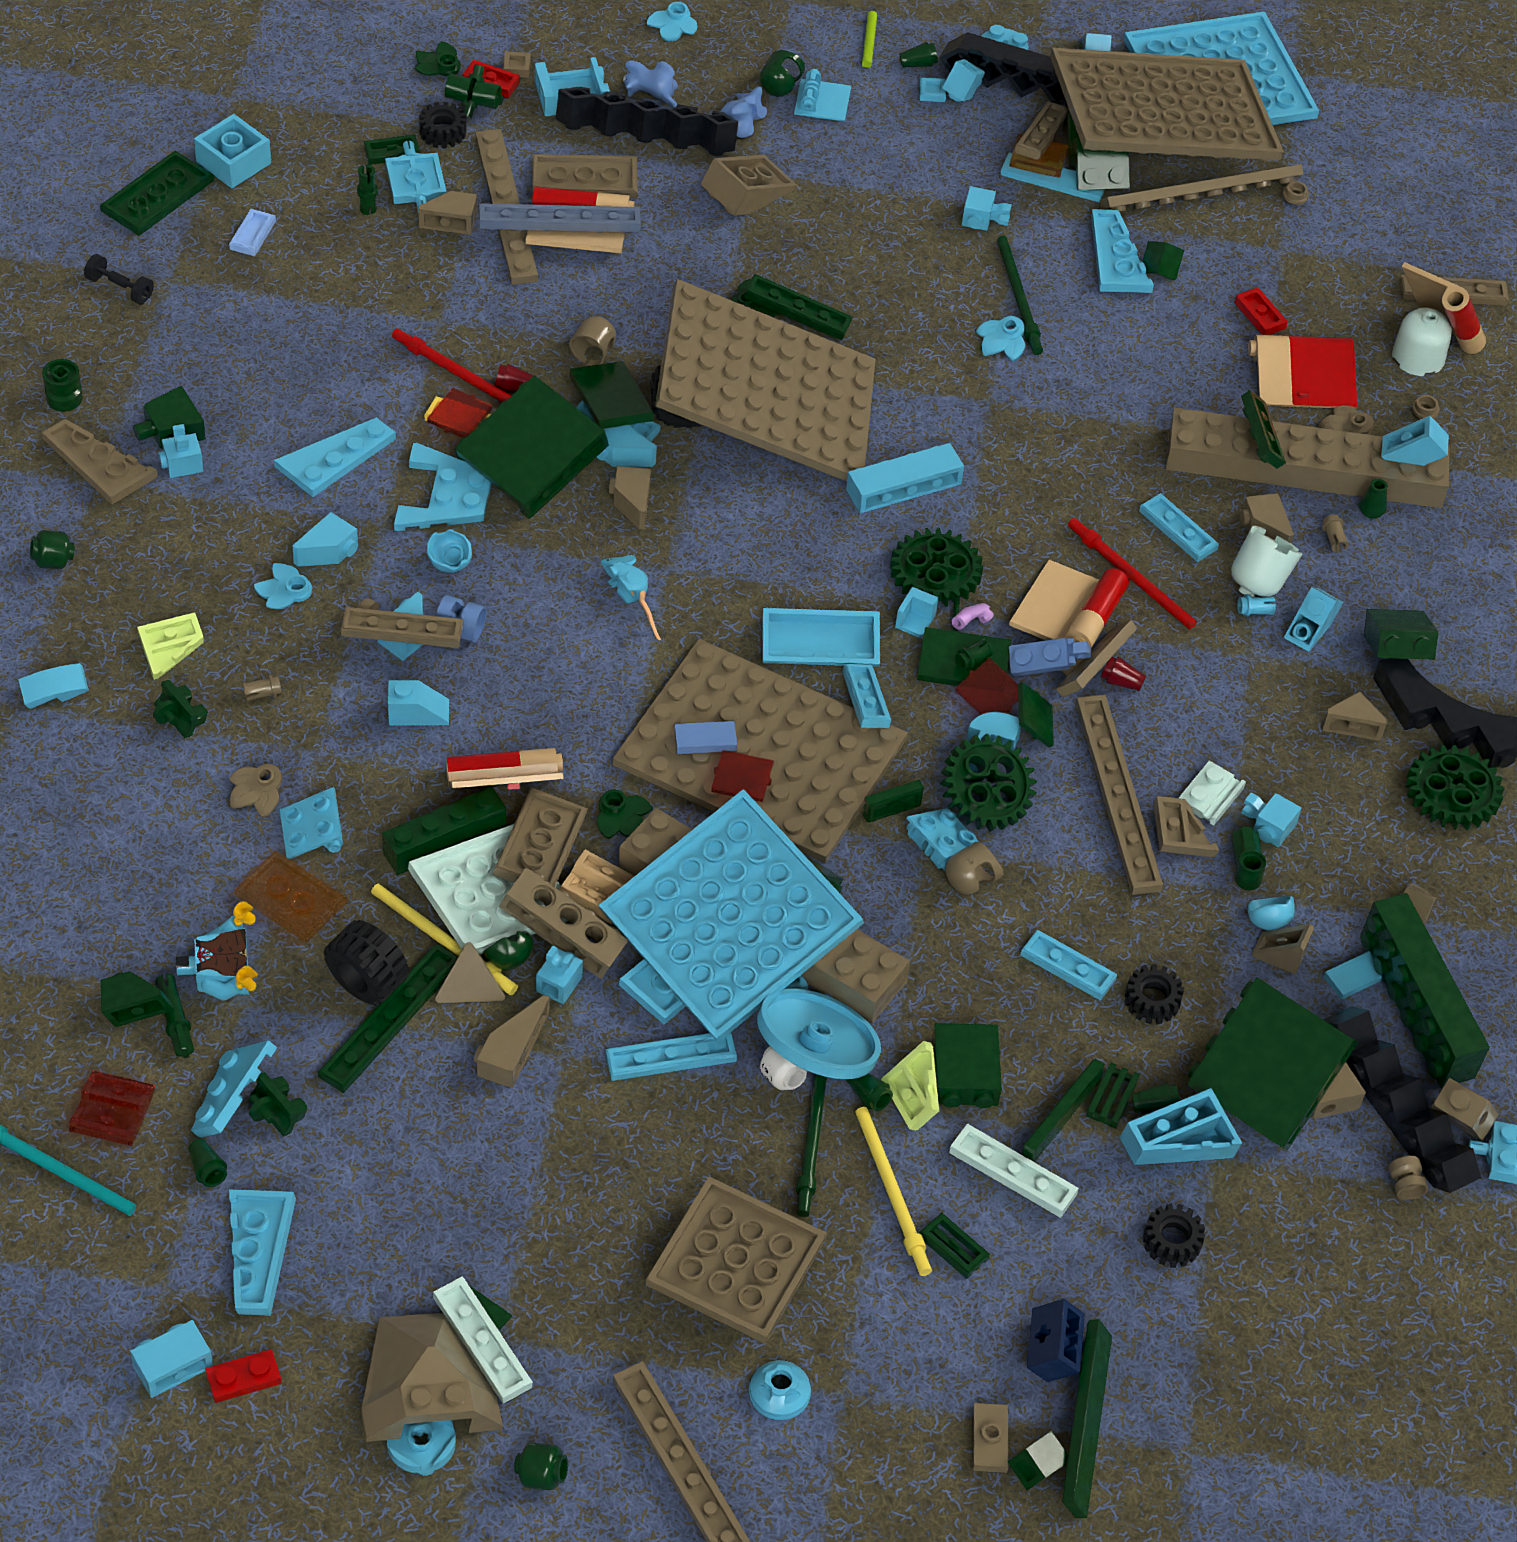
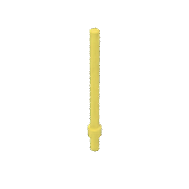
[371,883,518,996]
[855,1107,932,1276]

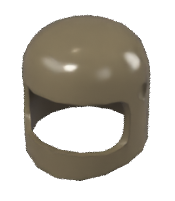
[569,316,616,366]
[945,842,1003,895]

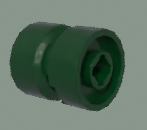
[42,359,83,412]

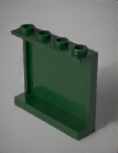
[454,375,609,519]
[1187,977,1358,1150]

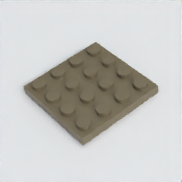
[646,1176,827,1344]

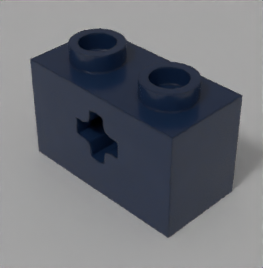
[1027,1299,1085,1382]

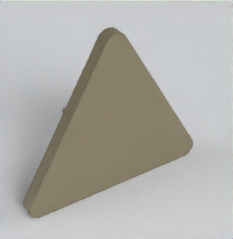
[435,942,505,1003]

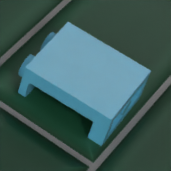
[535,57,609,116]

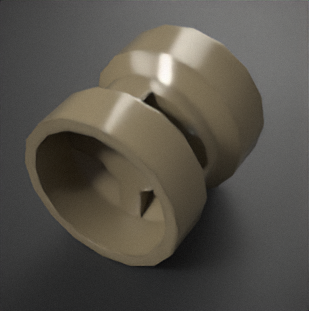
[1388,1156,1428,1200]

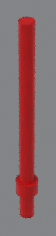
[392,328,511,403]
[1068,518,1197,630]

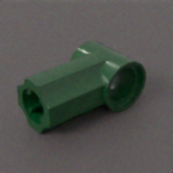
[1231,827,1266,890]

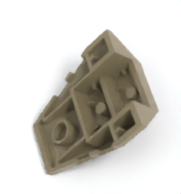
[361,1313,503,1442]

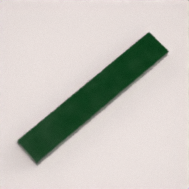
[318,943,458,1093]
[1062,1319,1112,1518]

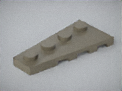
[42,419,158,505]

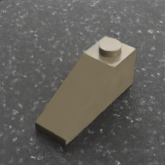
[474,995,550,1088]

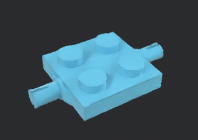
[385,141,446,213]
[1468,1121,1517,1184]

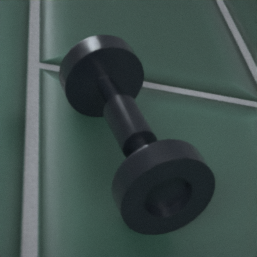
[84,254,154,305]

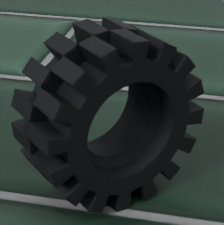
[419,102,466,149]
[1125,964,1184,1024]
[1143,1204,1205,1268]

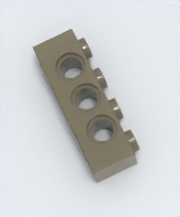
[499,867,628,979]

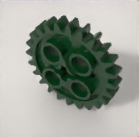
[890,528,983,607]
[940,734,1037,832]
[1405,745,1505,830]

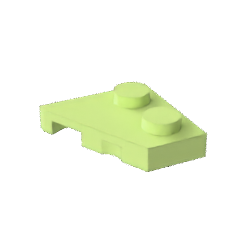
[881,1041,939,1131]

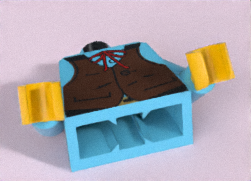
[176,901,258,1001]

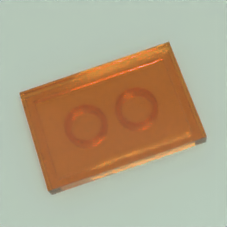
[234,850,347,943]

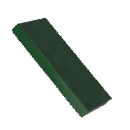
[100,150,214,236]
[570,361,653,429]

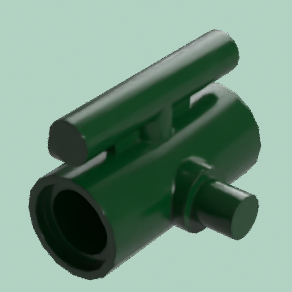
[445,65,504,118]

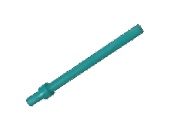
[0,1124,137,1216]

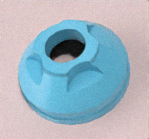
[749,1360,811,1420]

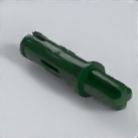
[155,974,194,1058]

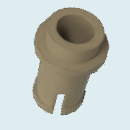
[1322,515,1349,552]
[242,674,282,702]

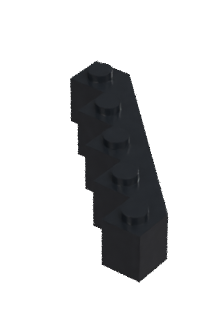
[939,32,1067,105]
[556,87,738,156]
[1323,1006,1481,1193]

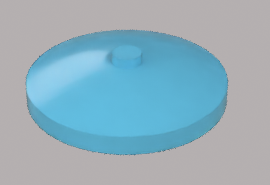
[757,989,881,1079]

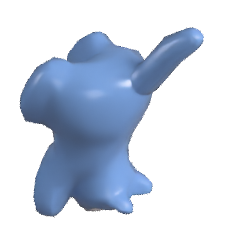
[623,61,678,108]
[720,86,767,138]

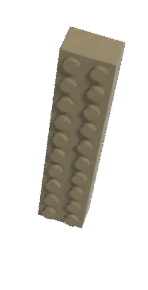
[1166,408,1450,508]
[619,808,910,1024]

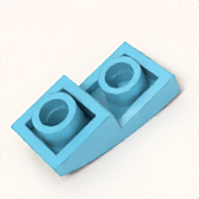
[18,663,89,709]

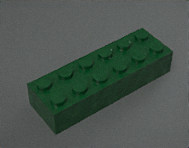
[1360,893,1490,1088]

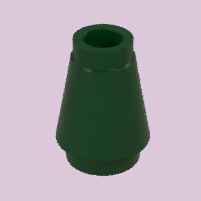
[899,42,938,68]
[1359,479,1388,519]
[846,1073,893,1111]
[1132,1082,1179,1113]
[188,1139,227,1187]

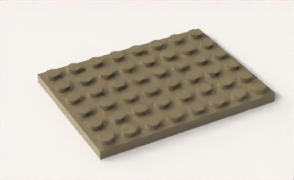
[1050,48,1284,161]
[655,279,876,481]
[613,639,908,864]

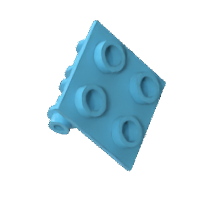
[794,69,851,122]
[280,787,343,859]
[906,808,979,871]

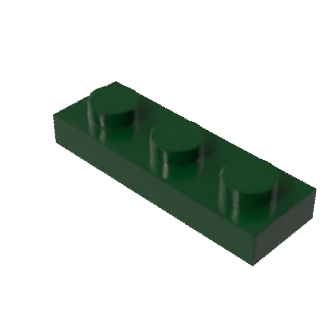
[1241,390,1286,469]

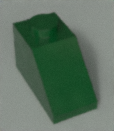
[100,971,174,1027]

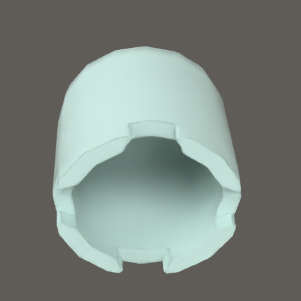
[1392,307,1452,376]
[1231,526,1302,597]

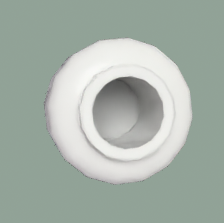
[760,1046,807,1090]

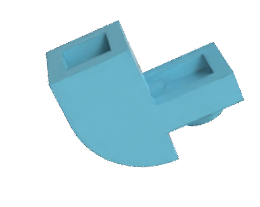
[967,712,1021,772]

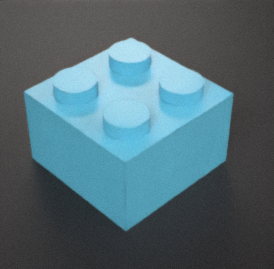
[194,114,271,189]

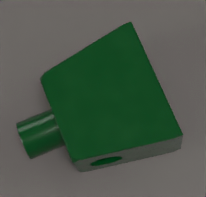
[133,386,206,449]

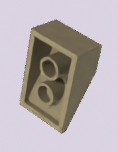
[701,155,798,216]

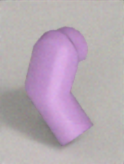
[952,603,994,630]

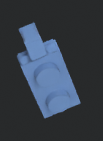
[1009,638,1091,676]

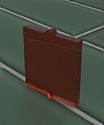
[427,388,492,438]
[955,658,1018,715]
[711,750,774,803]

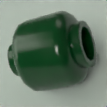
[30,530,75,569]
[514,1442,568,1491]

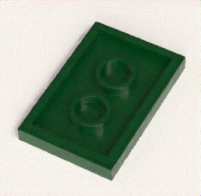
[917,627,1011,693]

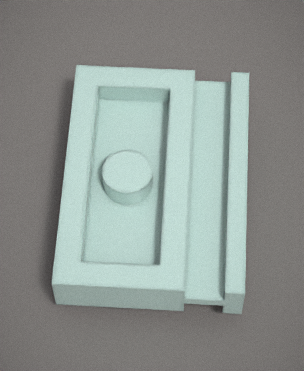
[1179,761,1246,826]

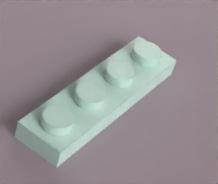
[949,1124,1079,1218]
[433,1276,533,1404]

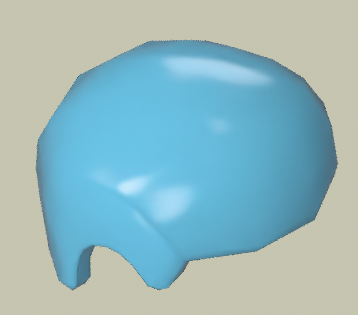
[427,529,472,573]
[1248,896,1295,931]

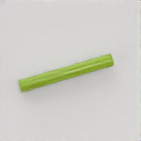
[862,11,878,68]

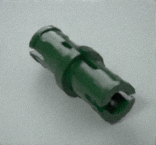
[357,165,378,215]

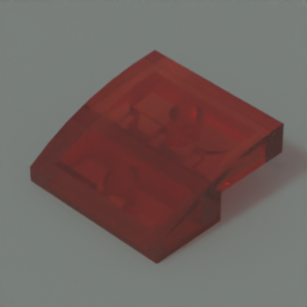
[69,1070,155,1146]

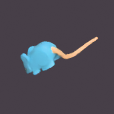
[601,555,661,640]

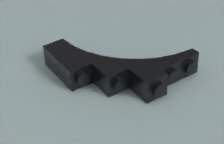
[1373,658,1517,768]

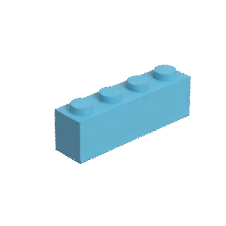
[846,443,964,513]

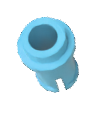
[1237,594,1276,617]

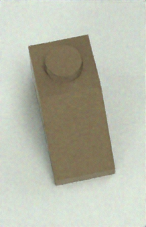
[419,191,477,235]
[609,466,651,530]
[1239,493,1294,544]

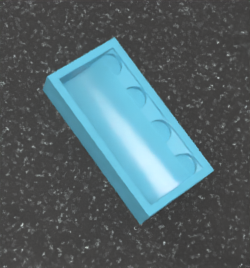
[762,608,880,667]

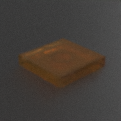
[1009,134,1068,178]

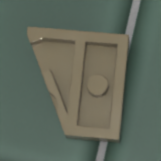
[1153,796,1219,857]

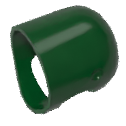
[760,50,805,97]

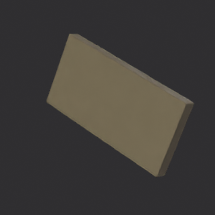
[532,154,638,199]
[493,787,588,887]

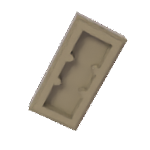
[973,1403,1008,1473]

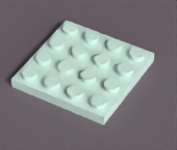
[408,824,568,955]

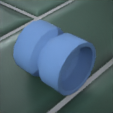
[436,595,487,643]

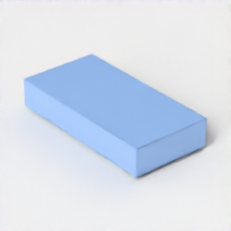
[229,209,276,256]

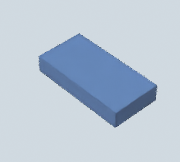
[674,721,737,754]

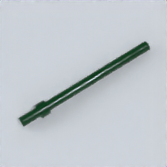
[997,236,1043,355]
[796,1074,827,1217]

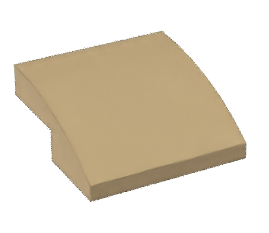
[559,849,634,925]

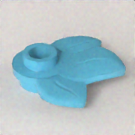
[647,2,697,42]
[976,316,1025,362]
[254,563,312,609]

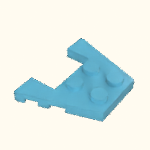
[394,443,492,531]

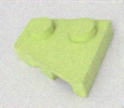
[137,612,204,679]

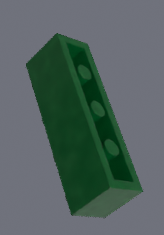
[382,786,506,876]

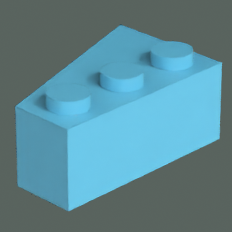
[1119,1088,1242,1165]

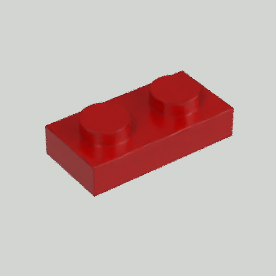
[462,59,520,99]
[1234,287,1288,335]
[205,1349,282,1403]

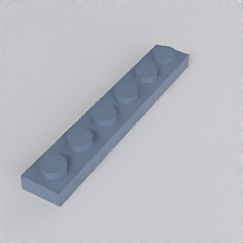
[479,203,641,233]

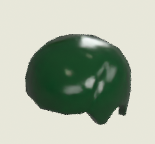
[482,931,533,970]

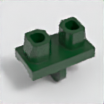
[153,680,208,738]
[249,1072,307,1137]

